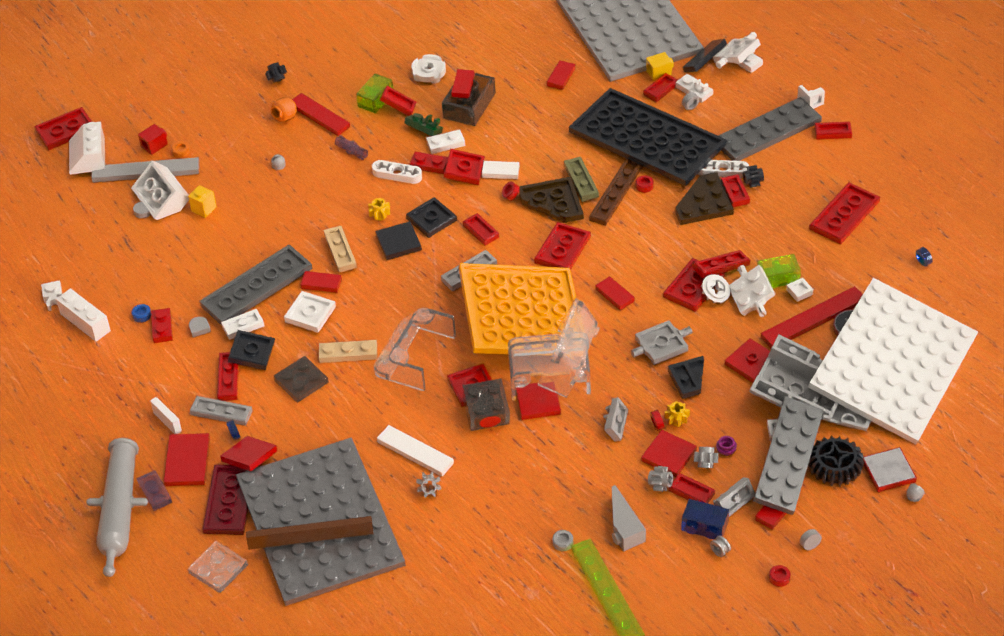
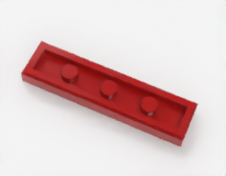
[292,93,350,136]

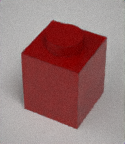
[138,124,168,155]

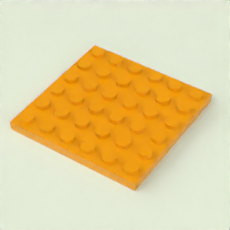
[458,263,589,357]

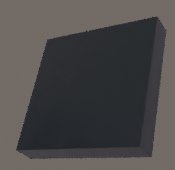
[406,197,457,238]
[375,221,422,260]
[228,330,275,370]

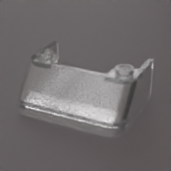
[538,298,600,398]
[374,308,456,391]
[508,332,591,401]

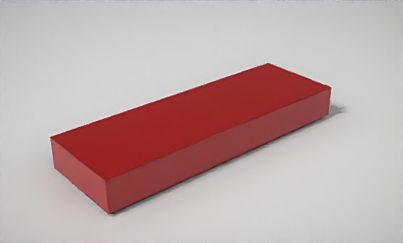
[692,250,751,278]
[217,352,239,401]

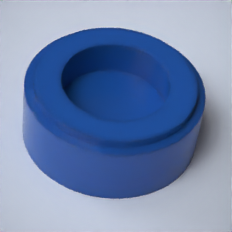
[132,304,151,323]

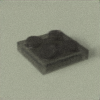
[274,356,329,403]

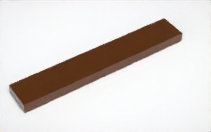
[589,159,643,226]
[246,516,374,550]

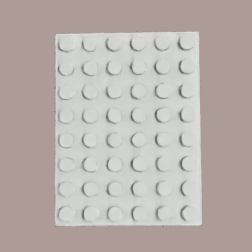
[808,278,978,445]

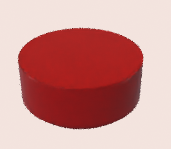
[636,176,654,193]
[502,181,519,201]
[650,409,665,431]
[769,565,791,587]

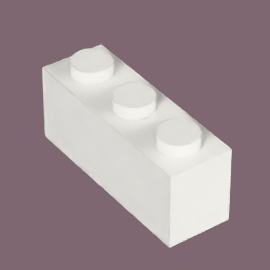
[56,288,111,341]

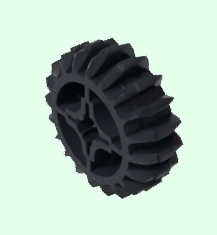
[808,435,864,487]

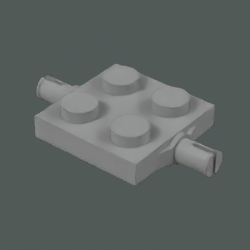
[631,321,693,365]

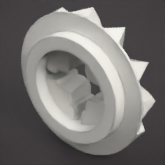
[701,274,730,303]

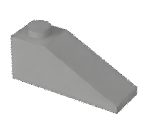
[612,485,646,551]

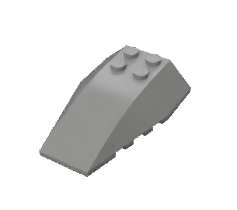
[749,335,871,431]

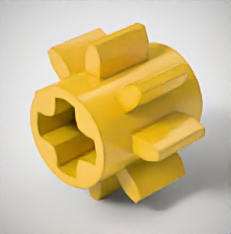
[368,198,390,221]
[665,401,690,427]

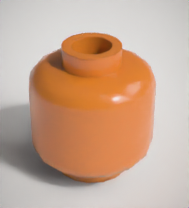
[271,97,297,122]

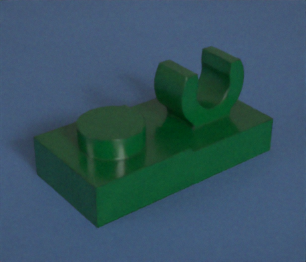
[404,113,443,136]

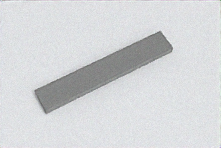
[92,157,200,182]

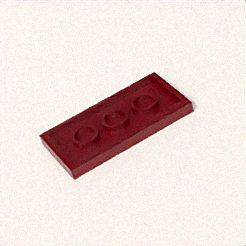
[202,465,248,535]

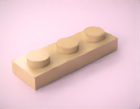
[324,226,357,273]
[319,340,377,363]

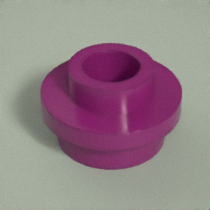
[716,436,737,455]

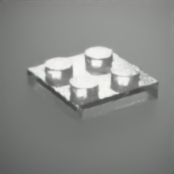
[188,541,248,593]

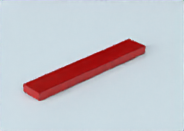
[761,286,863,348]

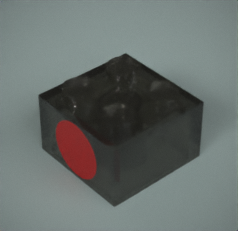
[463,378,510,431]

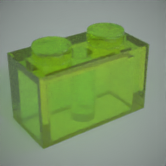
[356,74,394,113]
[757,254,801,288]

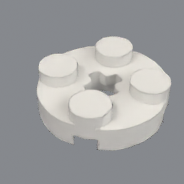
[411,54,446,84]

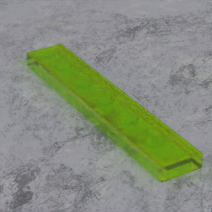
[571,539,645,636]

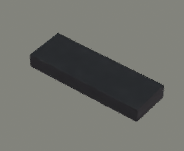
[682,39,727,73]

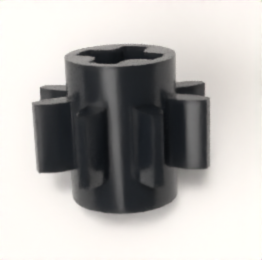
[265,62,287,83]
[743,165,764,188]

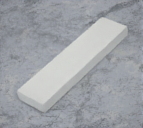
[377,425,454,476]

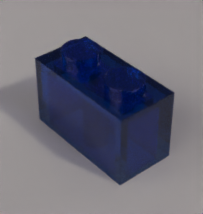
[681,499,729,539]

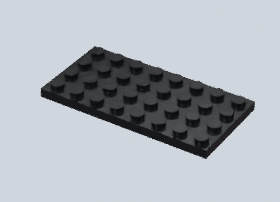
[569,88,726,186]

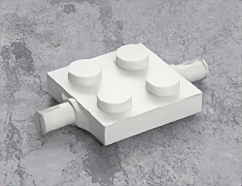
[713,32,761,68]
[729,265,775,317]

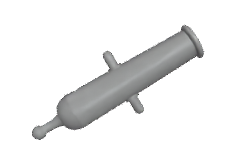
[86,438,148,577]

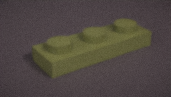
[564,157,599,201]

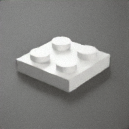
[284,291,336,333]

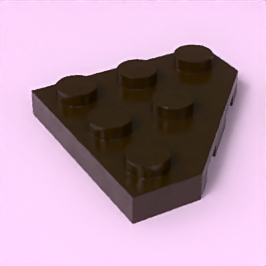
[675,172,734,225]
[519,177,584,222]

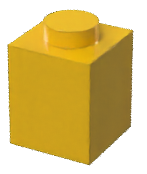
[646,52,674,81]
[188,185,217,218]

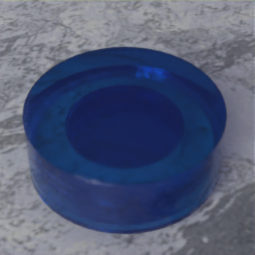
[915,247,933,266]
[226,419,241,440]

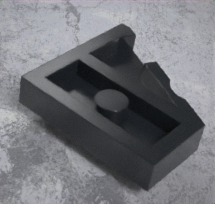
[668,356,704,399]

